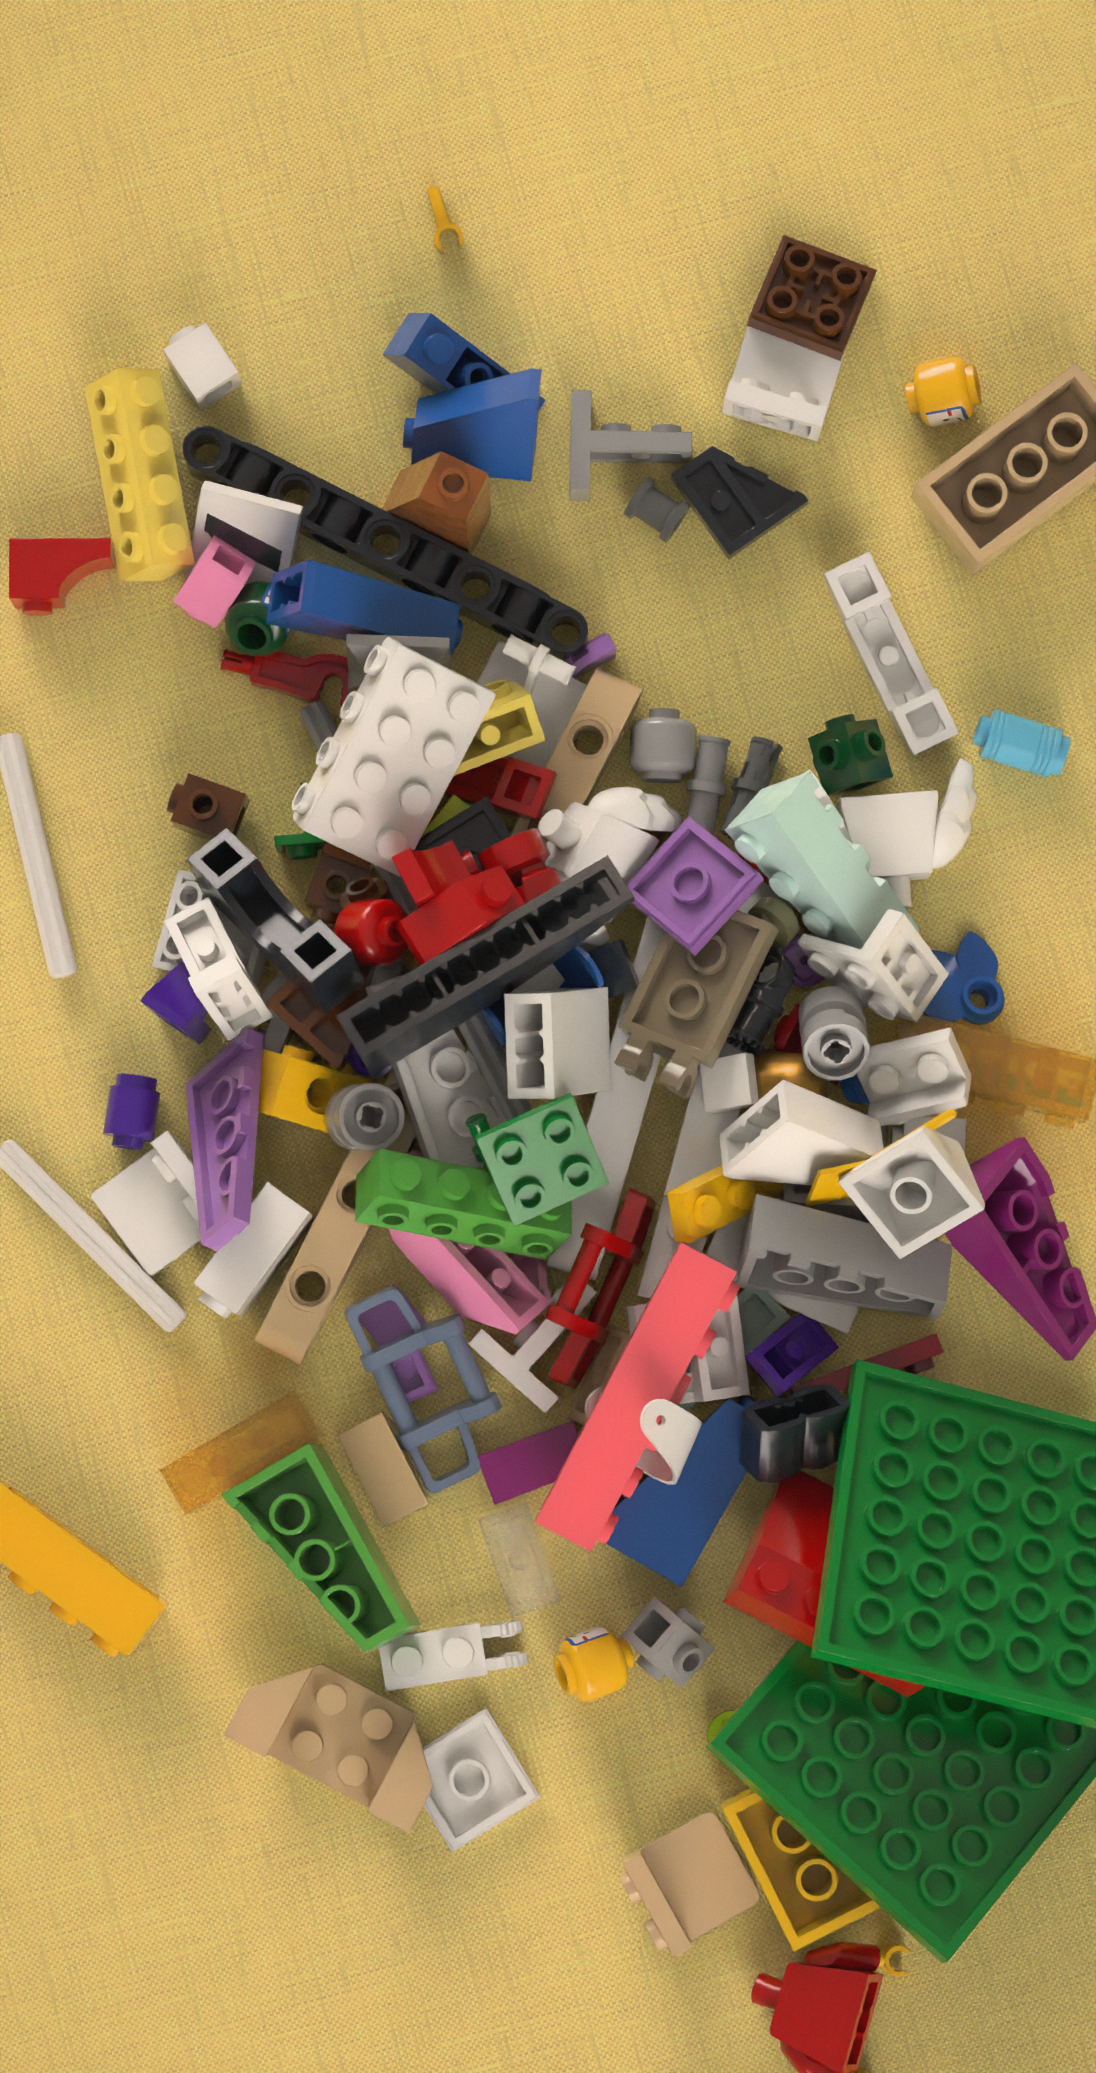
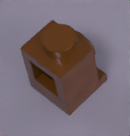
[304,843,375,926]

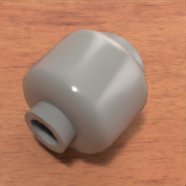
[629,708,697,783]

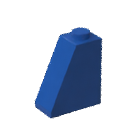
[403,368,542,481]

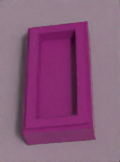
[478,1421,578,1505]

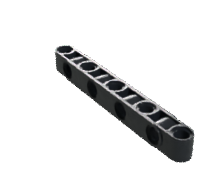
[182,426,588,661]

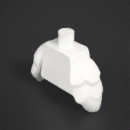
[803,758,978,909]
[538,786,683,952]

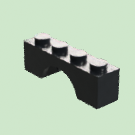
[187,828,365,1014]

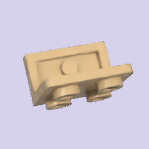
[618,1811,760,1958]

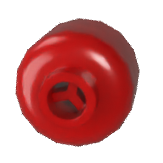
[334,899,408,967]

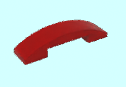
[444,756,557,821]

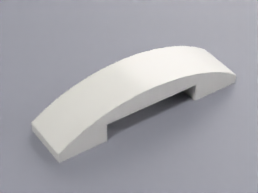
[823,551,959,756]

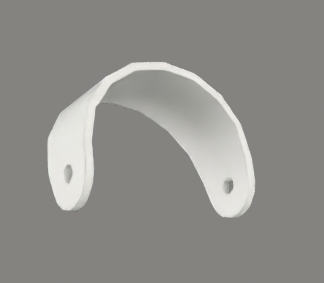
[584,1387,702,1485]

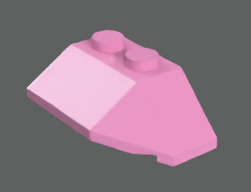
[389,1150,552,1334]

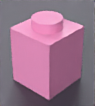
[172,535,257,629]

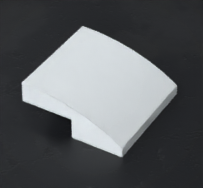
[626,1295,750,1404]

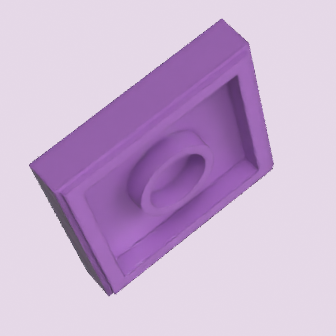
[626,816,764,956]

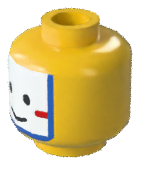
[905,356,982,426]
[553,1626,634,1702]

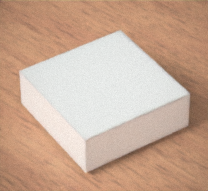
[700,1053,759,1113]

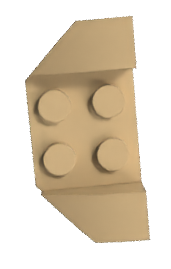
[224,1663,433,1833]

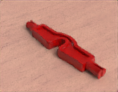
[220,649,350,707]

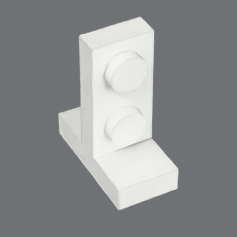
[164,897,273,1041]
[468,1283,597,1414]

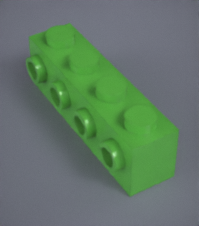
[355,1148,572,1260]

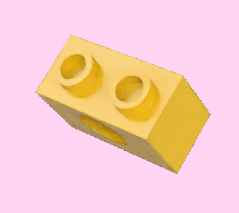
[258,1045,372,1133]

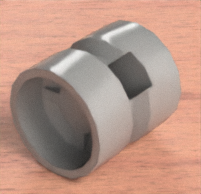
[798,986,870,1080]
[324,1083,405,1151]

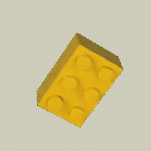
[720,1788,880,1951]

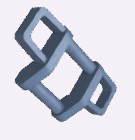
[344,1287,502,1493]

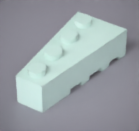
[725,771,920,949]

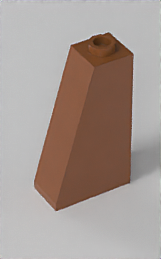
[382,451,491,554]

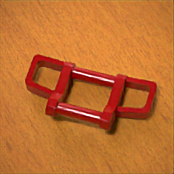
[545,1188,656,1389]

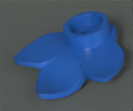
[923,931,1005,1025]

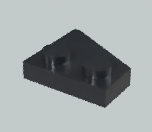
[671,446,809,560]

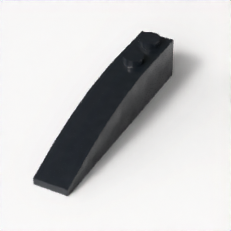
[336,855,635,1077]

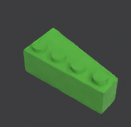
[221,1443,421,1652]

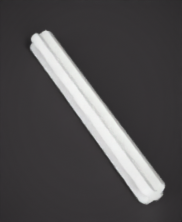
[0,733,77,979]
[0,1139,187,1332]

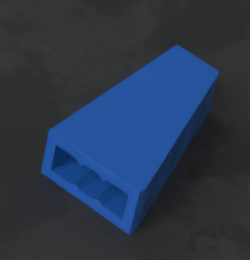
[266,560,463,655]
[606,1396,756,1587]

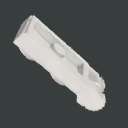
[379,1620,528,1691]

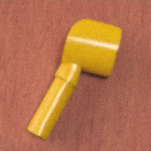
[427,186,464,255]

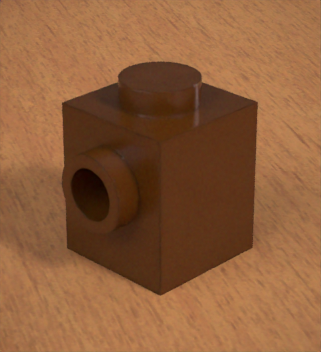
[167,773,250,841]

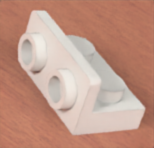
[857,1027,972,1126]

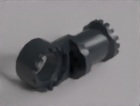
[726,946,796,1057]

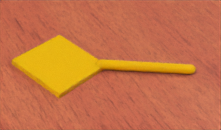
[805,1109,957,1207]

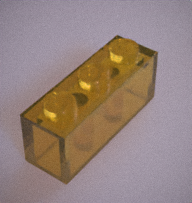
[160,1390,324,1515]

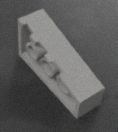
[736,1194,952,1319]

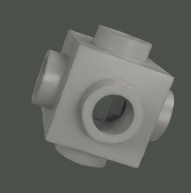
[621,1596,715,1688]

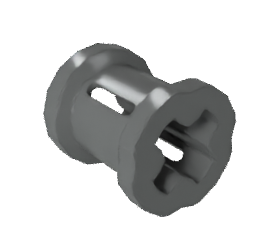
[624,477,690,543]

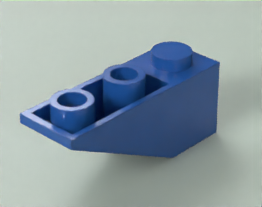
[382,313,545,410]

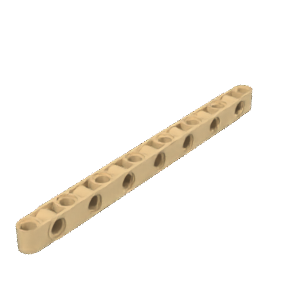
[255,667,643,1365]

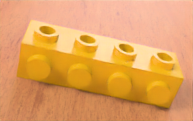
[0,1481,169,1658]

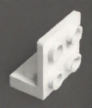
[722,326,845,442]
[797,909,949,1023]
[91,1131,201,1276]

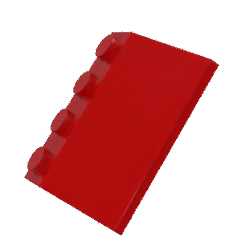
[723,1471,925,1697]

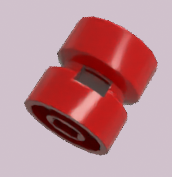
[477,828,562,904]

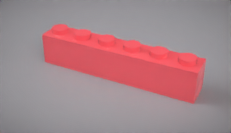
[535,1242,741,1551]

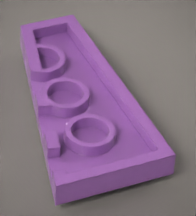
[185,1028,264,1251]

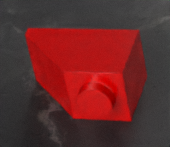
[396,865,525,966]

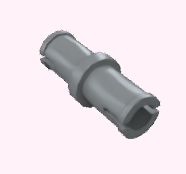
[686,735,731,837]

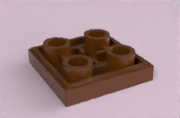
[747,235,877,361]

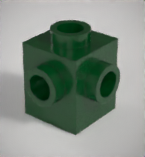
[808,714,893,796]

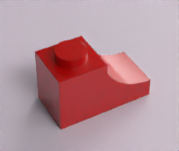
[9,538,116,616]
[391,840,480,908]

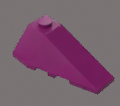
[944,1137,1096,1361]

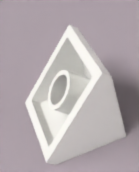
[838,1126,985,1259]

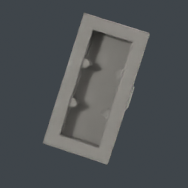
[569,390,692,501]

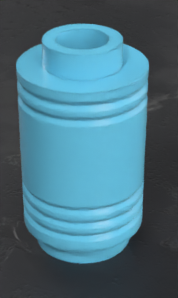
[972,709,1071,778]

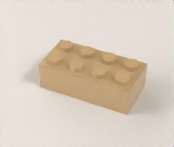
[911,363,1096,576]

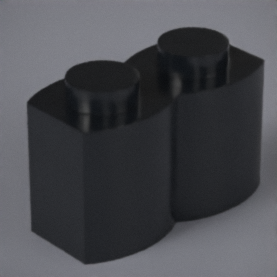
[739,1385,850,1483]

